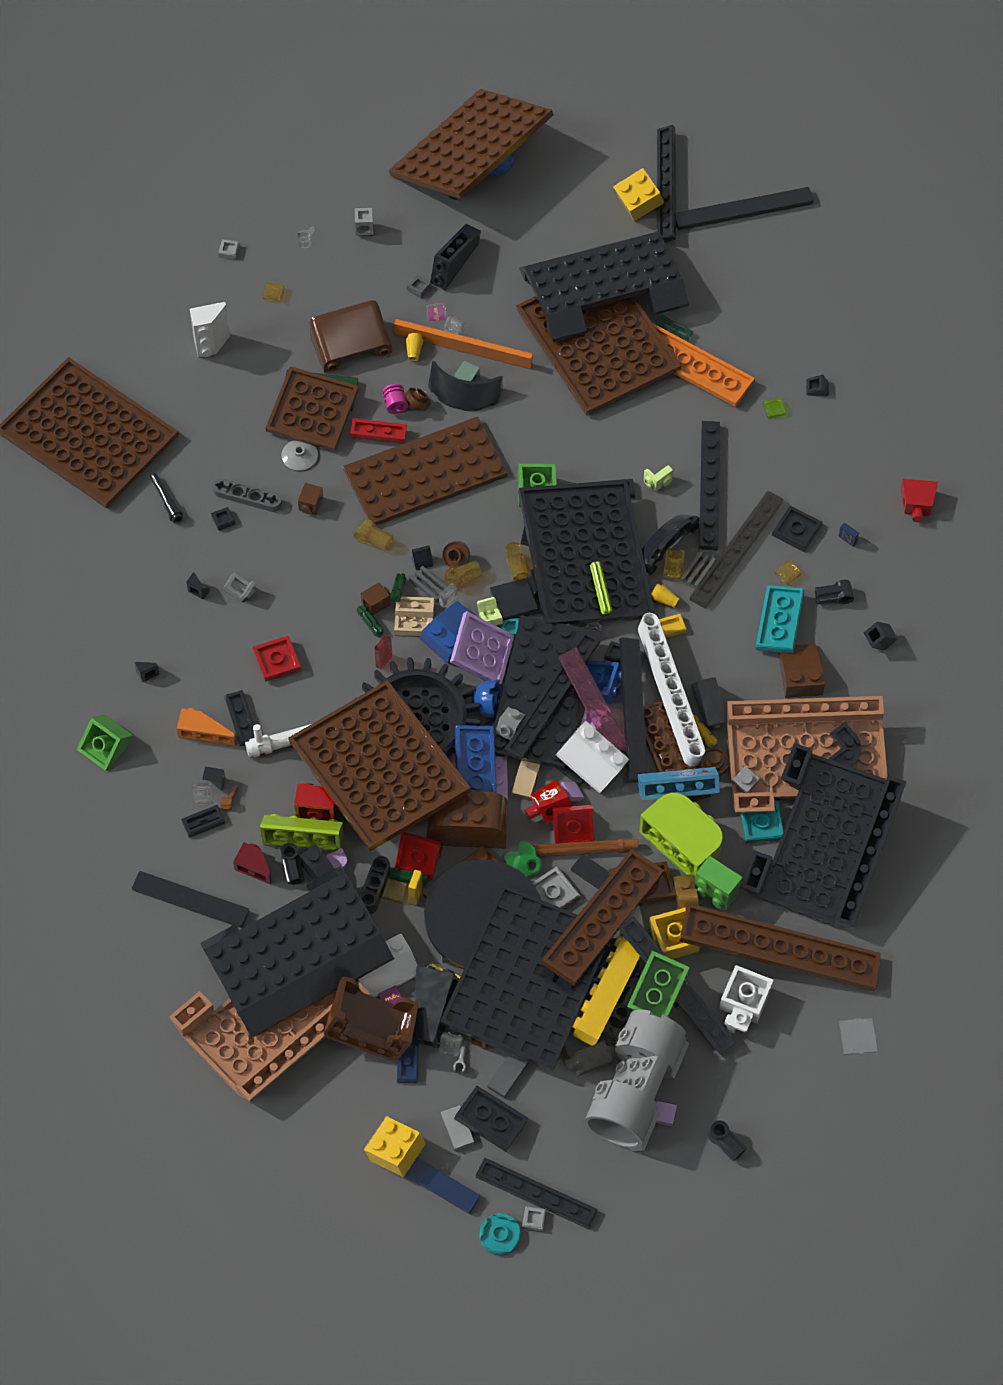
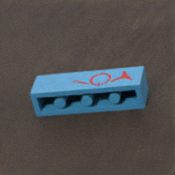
[638,767,720,800]

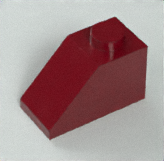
[233,842,272,884]

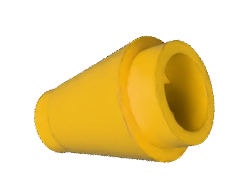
[406,333,424,361]
[651,584,680,608]

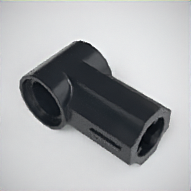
[815,580,854,604]
[281,843,305,885]
[609,986,635,1028]
[708,1120,747,1162]

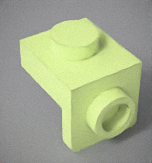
[644,465,673,492]
[477,597,503,626]

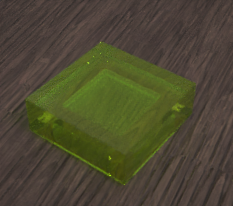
[763,397,786,419]

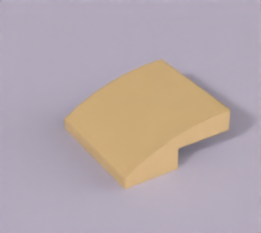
[394,597,434,636]

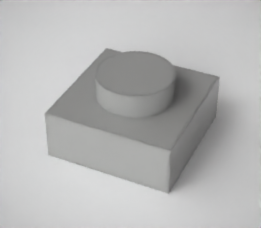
[732,766,760,793]

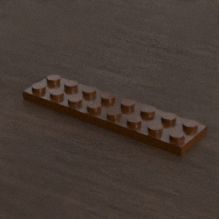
[541,849,664,986]

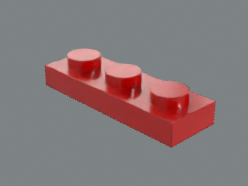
[350,418,407,443]

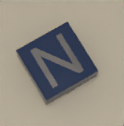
[839,523,859,547]

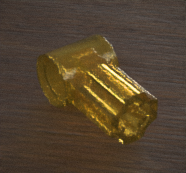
[353,519,393,551]
[505,542,529,580]
[444,561,482,591]

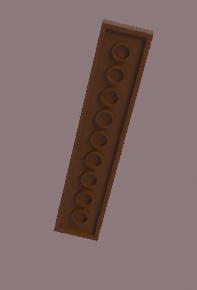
[679,903,881,992]

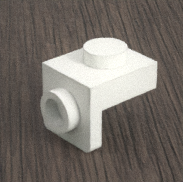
[724,1007,753,1036]

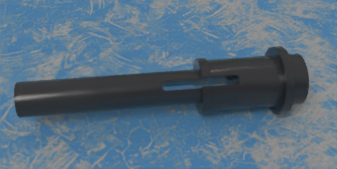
[150,473,183,523]

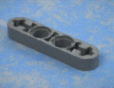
[212,479,282,512]

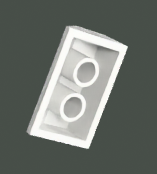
[190,302,230,358]
[556,721,629,793]
[356,934,418,998]

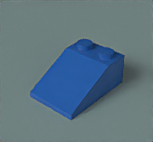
[420,601,473,664]

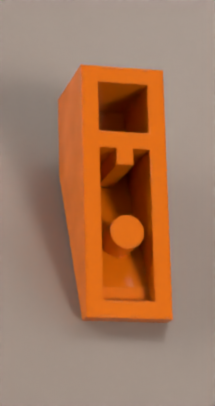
[177,708,236,746]

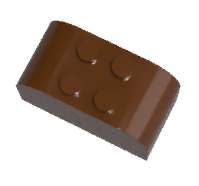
[427,791,508,849]

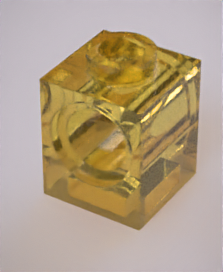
[663,549,685,578]

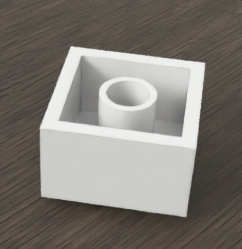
[720,965,773,1024]

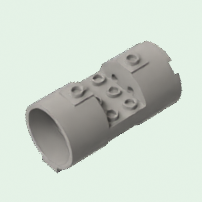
[584,1010,689,1151]

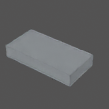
[441,1105,474,1151]

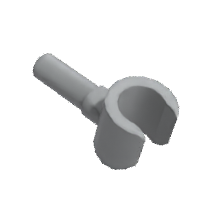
[453,1047,466,1074]

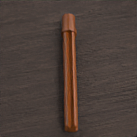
[532,838,638,856]

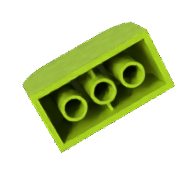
[639,793,722,883]

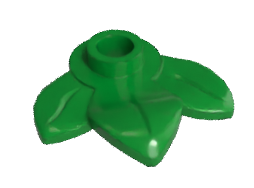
[504,841,542,877]

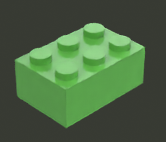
[627,951,690,1018]

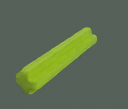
[590,561,612,615]

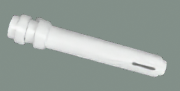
[245,724,311,758]

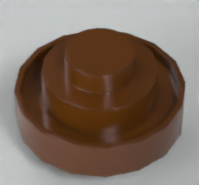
[405,388,431,410]
[442,541,470,569]
[700,749,729,776]

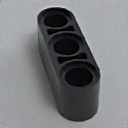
[360,856,391,914]

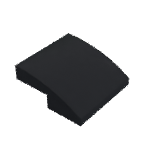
[490,578,538,621]

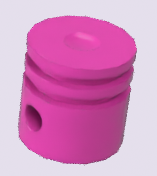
[382,384,408,414]

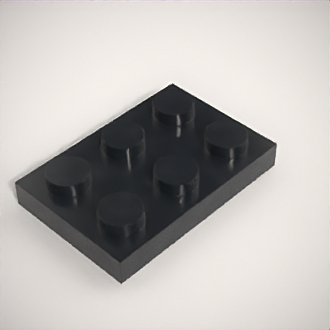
[454,1085,528,1152]

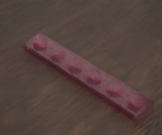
[558,648,626,754]

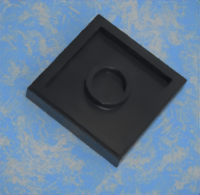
[772,505,823,552]

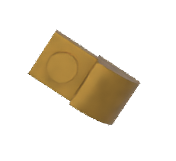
[673,874,699,910]

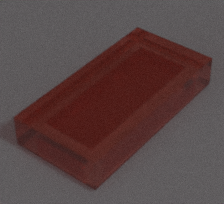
[374,635,393,670]

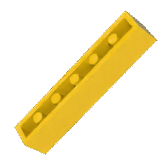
[572,935,640,1046]

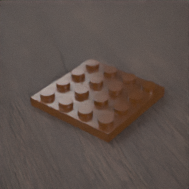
[265,366,359,452]

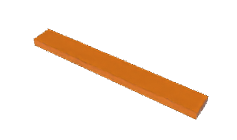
[393,319,533,369]

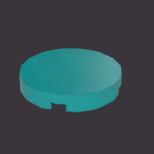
[479,1213,521,1256]

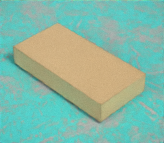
[511,761,540,800]

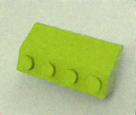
[260,814,344,851]

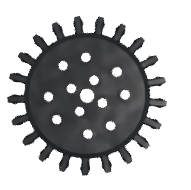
[355,657,480,763]

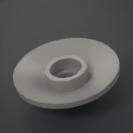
[281,440,318,471]

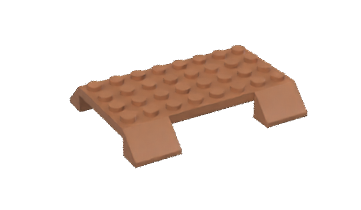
[727,696,887,813]
[169,982,372,1102]

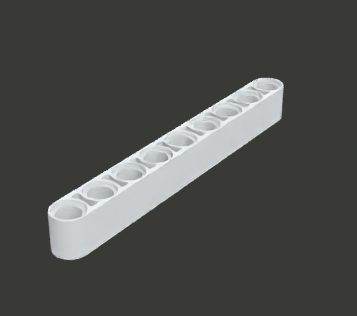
[638,613,705,767]

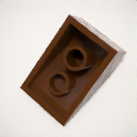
[778,644,825,698]

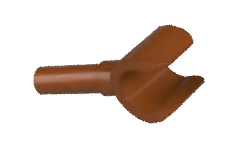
[221,785,239,810]

